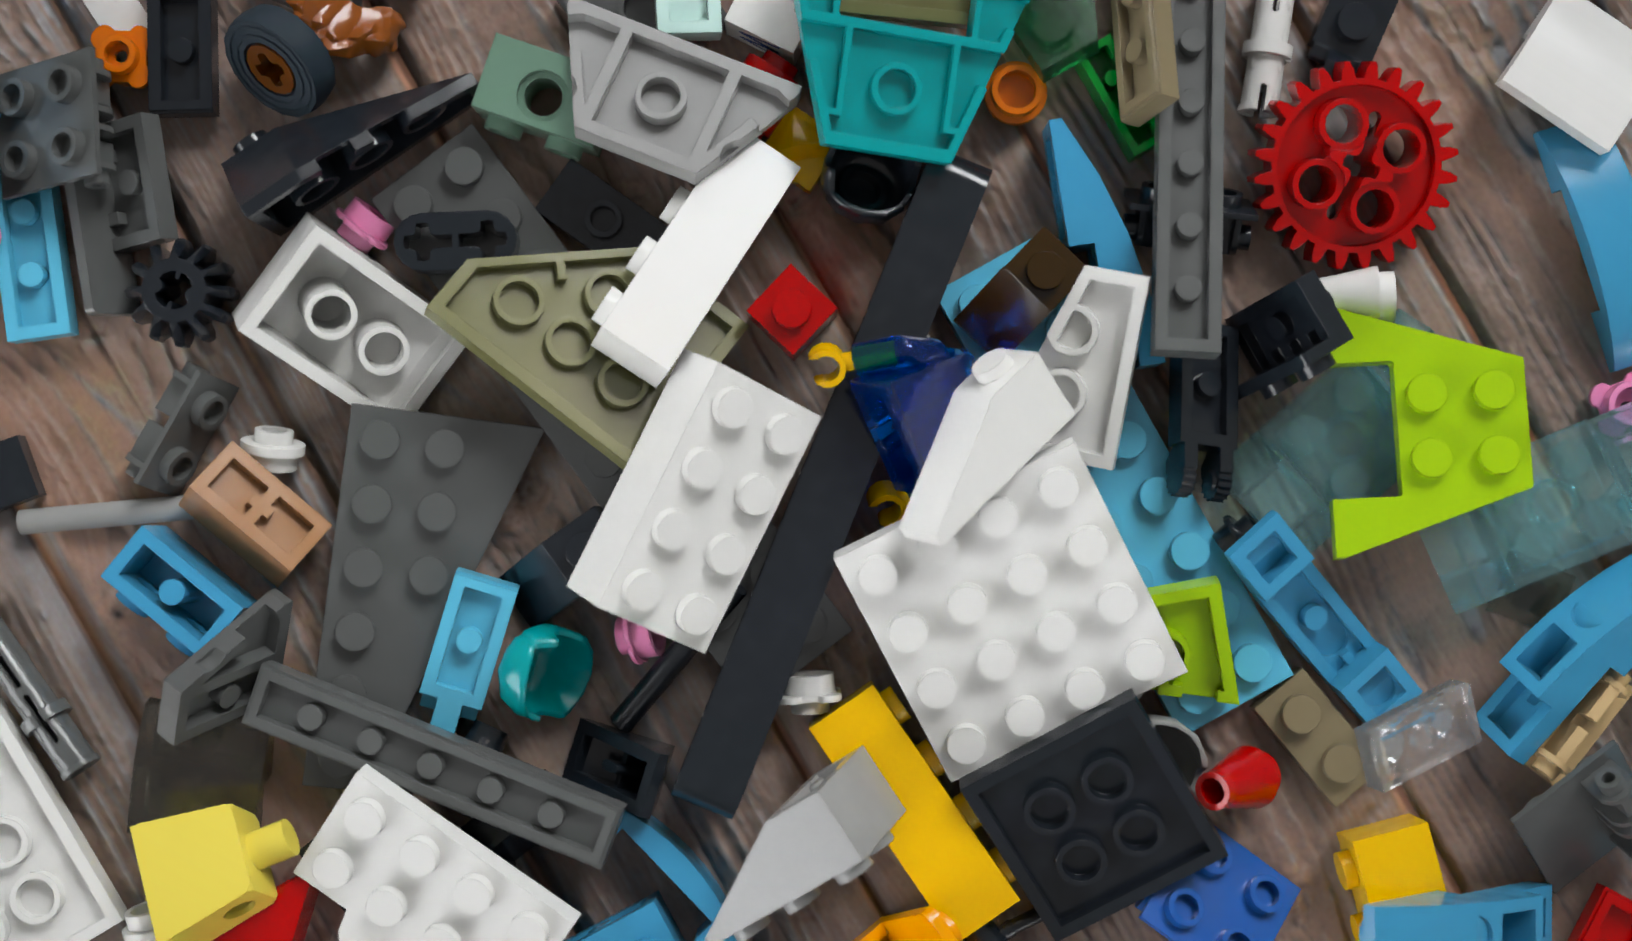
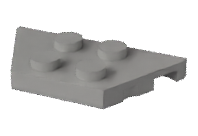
[567,0,802,185]

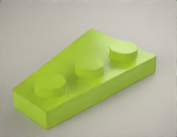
[1147,575,1240,705]

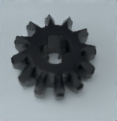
[124,238,241,348]

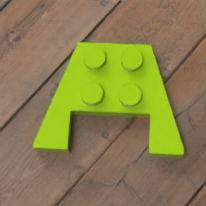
[1329,308,1534,560]

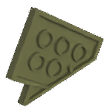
[424,247,749,470]

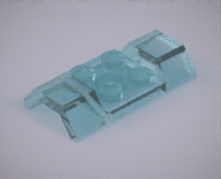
[1230,308,1436,553]
[1418,402,1632,615]

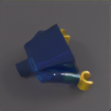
[808,335,977,527]

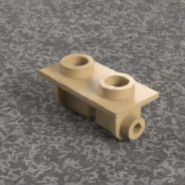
[1525,667,1632,786]

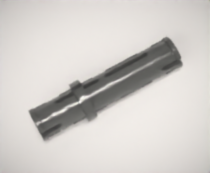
[0,616,101,781]

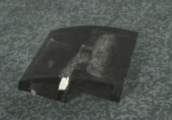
[127,697,274,834]

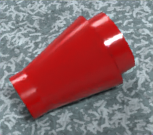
[1195,746,1281,811]

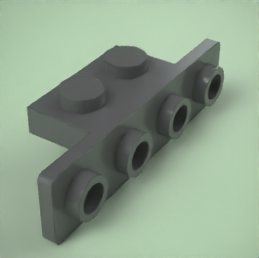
[65,112,179,317]

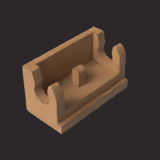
[178,440,332,588]

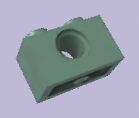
[471,32,603,161]

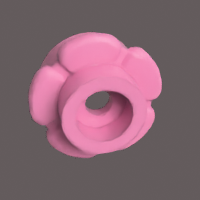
[335,196,395,254]
[614,617,666,665]

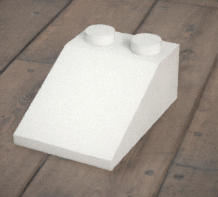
[232,211,465,411]

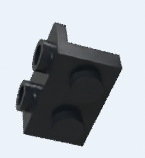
[1225,269,1354,400]

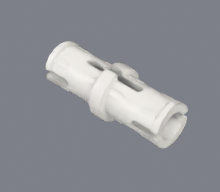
[1237,0,1295,119]

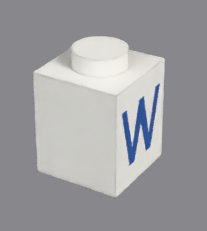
[724,0,803,66]

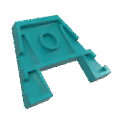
[794,0,1030,166]

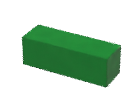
[1071,34,1155,163]

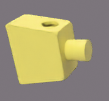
[130,804,300,941]

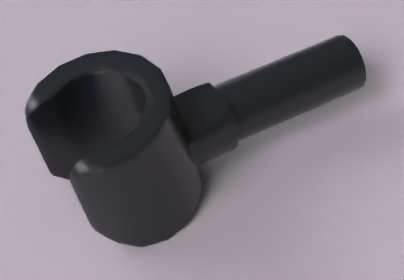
[963,908,1043,941]

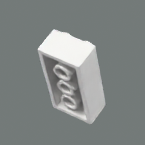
[566,349,821,654]

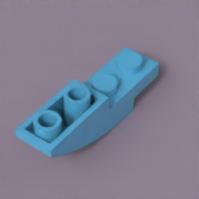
[1472,554,1632,765]
[1359,881,1552,941]

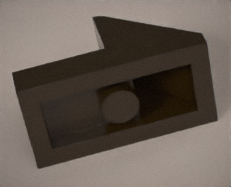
[953,226,1085,353]

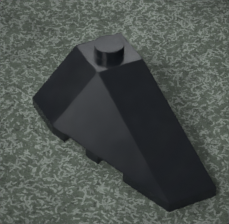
[221,73,479,236]

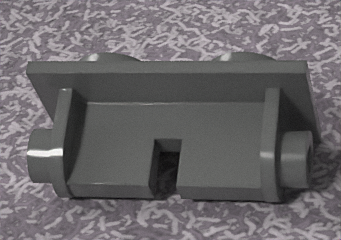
[125,361,240,496]

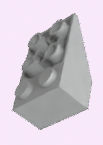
[704,745,906,941]

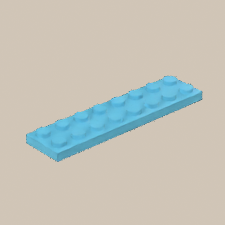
[939,238,1294,732]

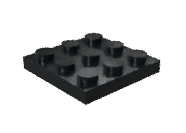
[959,688,1228,941]

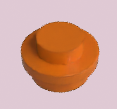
[984,61,1047,126]

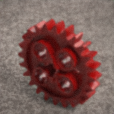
[1247,61,1459,270]

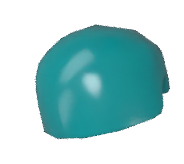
[498,623,594,722]

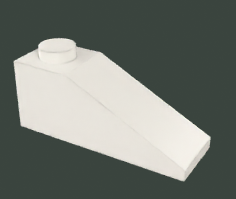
[898,348,1076,546]

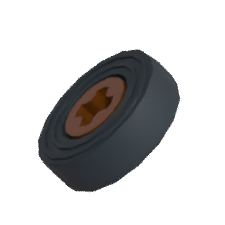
[224,4,336,117]

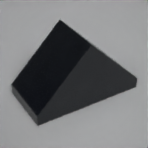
[562,718,675,819]

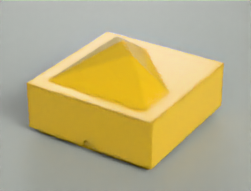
[766,107,830,194]

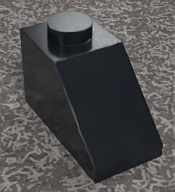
[499,506,604,627]

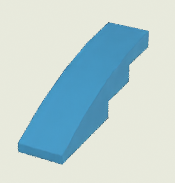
[1042,118,1166,370]

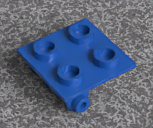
[1135,825,1301,941]

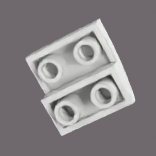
[1495,0,1632,156]

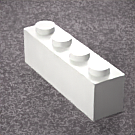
[591,138,801,388]

